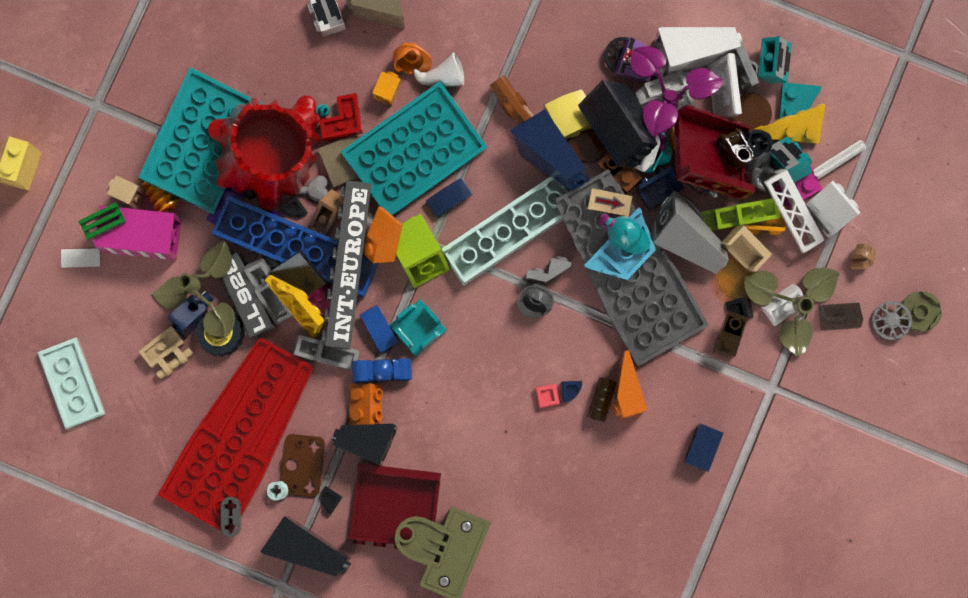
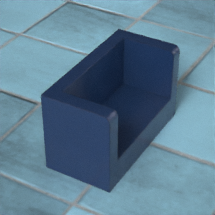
[683,423,724,472]

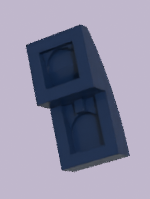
[426,178,473,218]

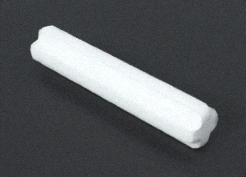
[812,140,866,180]

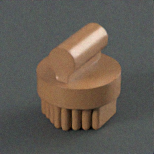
[850,243,876,270]

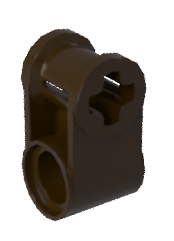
[717,128,753,170]

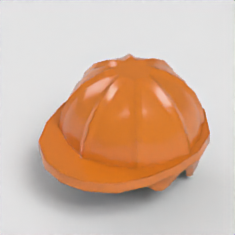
[393,42,432,75]

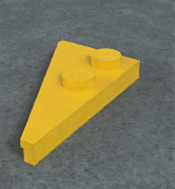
[754,103,826,144]

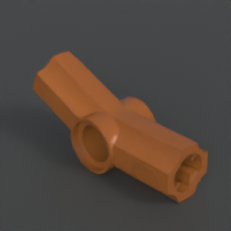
[489,75,534,125]

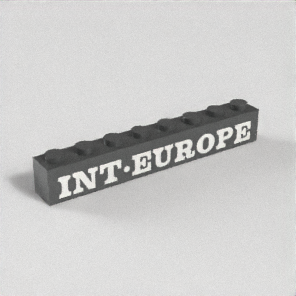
[322,181,371,350]

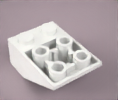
[806,181,861,238]

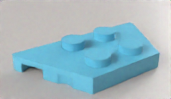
[583,207,656,280]

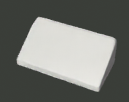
[761,284,804,326]

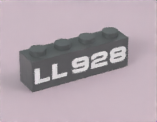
[219,253,277,338]

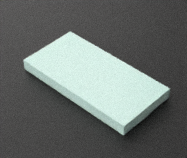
[37,337,106,429]

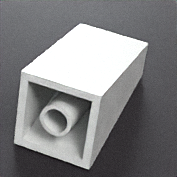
[654,27,743,76]

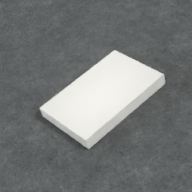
[708,53,742,119]

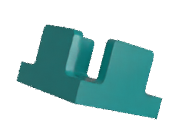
[389,299,447,357]

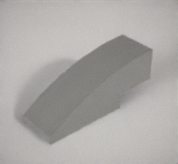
[244,256,293,325]
[291,335,360,370]

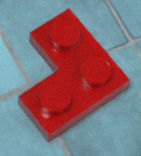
[320,93,363,141]

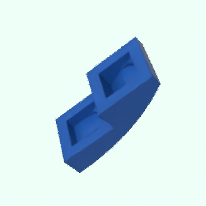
[359,305,398,353]

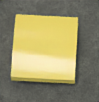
[543,90,592,139]

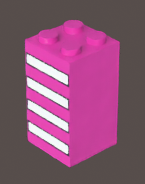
[92,206,182,260]

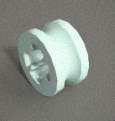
[267,481,288,501]

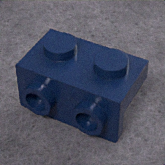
[636,166,684,210]

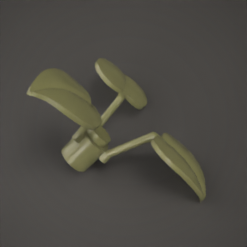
[152,241,235,338]
[744,268,840,357]

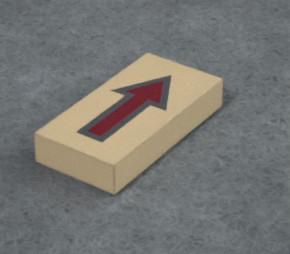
[587,188,632,217]

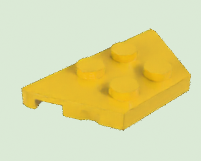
[264,275,325,339]

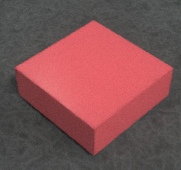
[535,384,560,408]

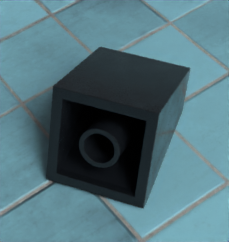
[331,424,398,465]

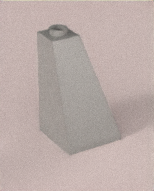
[652,191,728,274]

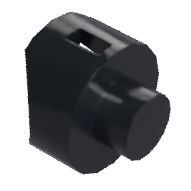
[744,129,773,157]

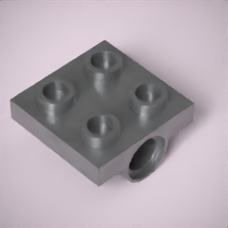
[734,46,759,94]

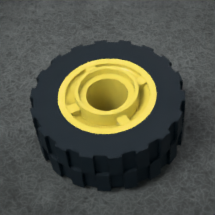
[196,314,244,357]

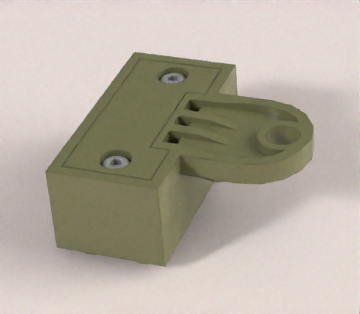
[395,506,491,598]

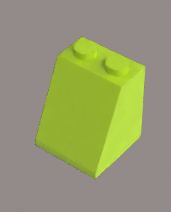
[396,214,450,289]

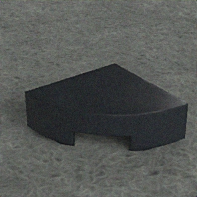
[279,196,308,217]
[322,486,343,515]

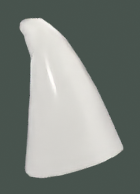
[413,52,464,87]

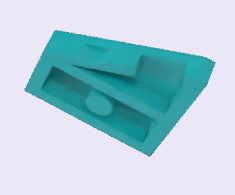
[779,83,822,119]

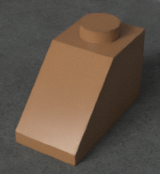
[308,189,344,236]

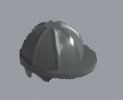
[517,283,554,318]

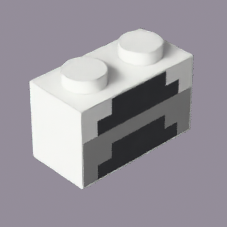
[306,0,346,37]

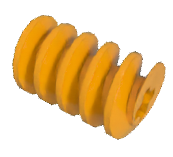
[138,179,179,213]

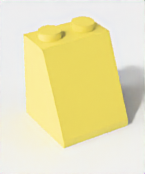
[0,136,41,191]

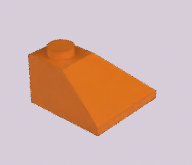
[363,207,403,263]

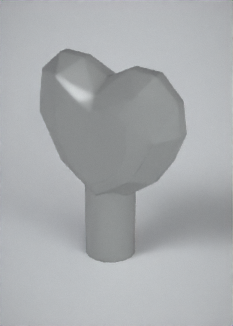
[298,176,328,202]

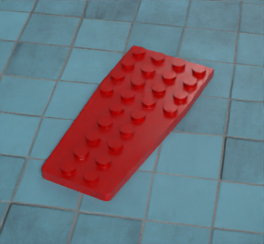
[158,338,313,534]

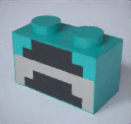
[758,36,792,84]
[768,136,812,182]

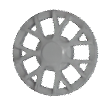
[872,301,912,340]

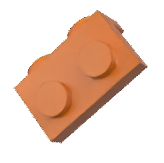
[349,383,383,425]

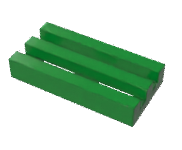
[78,202,126,240]

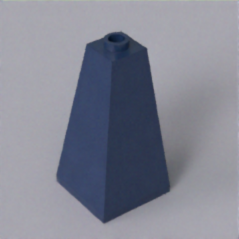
[510,109,590,191]

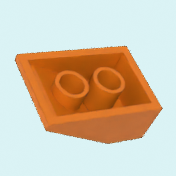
[612,350,647,420]

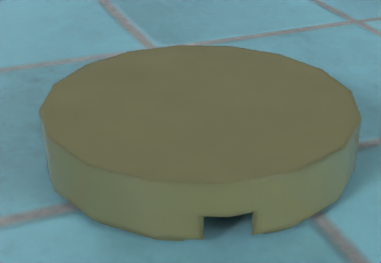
[900,291,942,332]

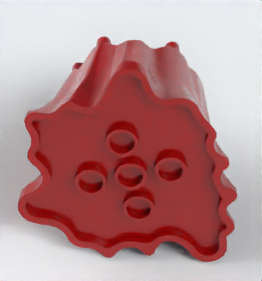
[208,95,321,212]

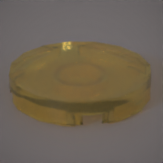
[717,258,757,299]

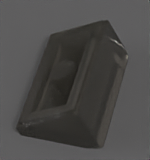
[818,302,863,330]

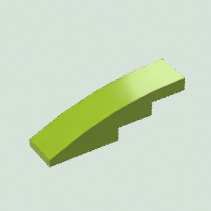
[700,198,781,231]

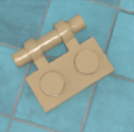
[138,326,194,379]

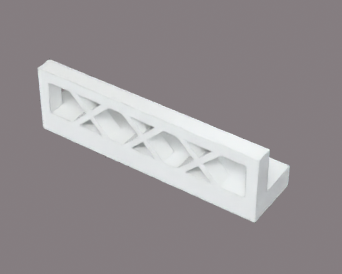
[764,168,824,253]

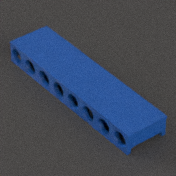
[212,196,379,298]

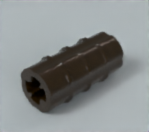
[587,377,617,422]

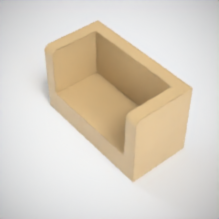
[721,225,772,272]

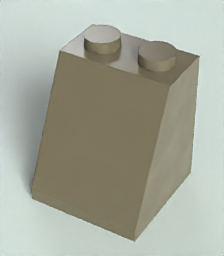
[347,0,405,28]

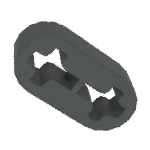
[221,497,242,537]

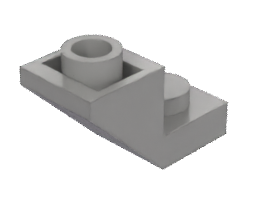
[526,256,572,285]

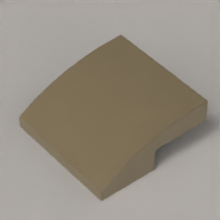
[318,135,358,187]

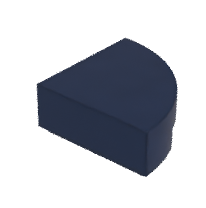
[561,381,582,403]

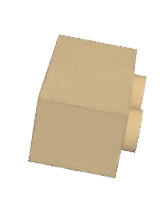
[107,175,146,209]

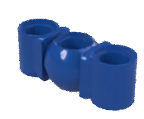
[352,359,412,383]

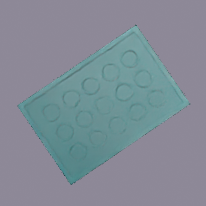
[137,67,264,214]
[340,81,488,216]

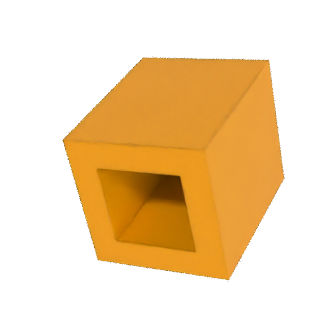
[372,71,401,105]

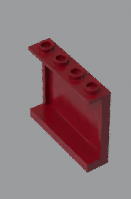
[674,105,755,200]
[348,463,441,549]

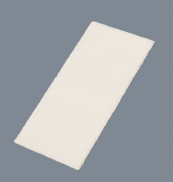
[61,248,100,268]

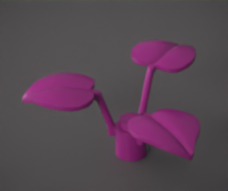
[631,46,723,137]

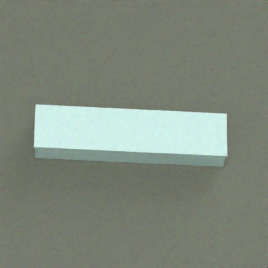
[442,176,571,286]

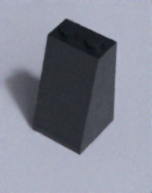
[578,80,658,169]
[260,516,351,577]

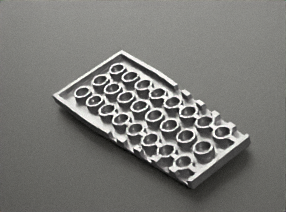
[555,170,709,367]

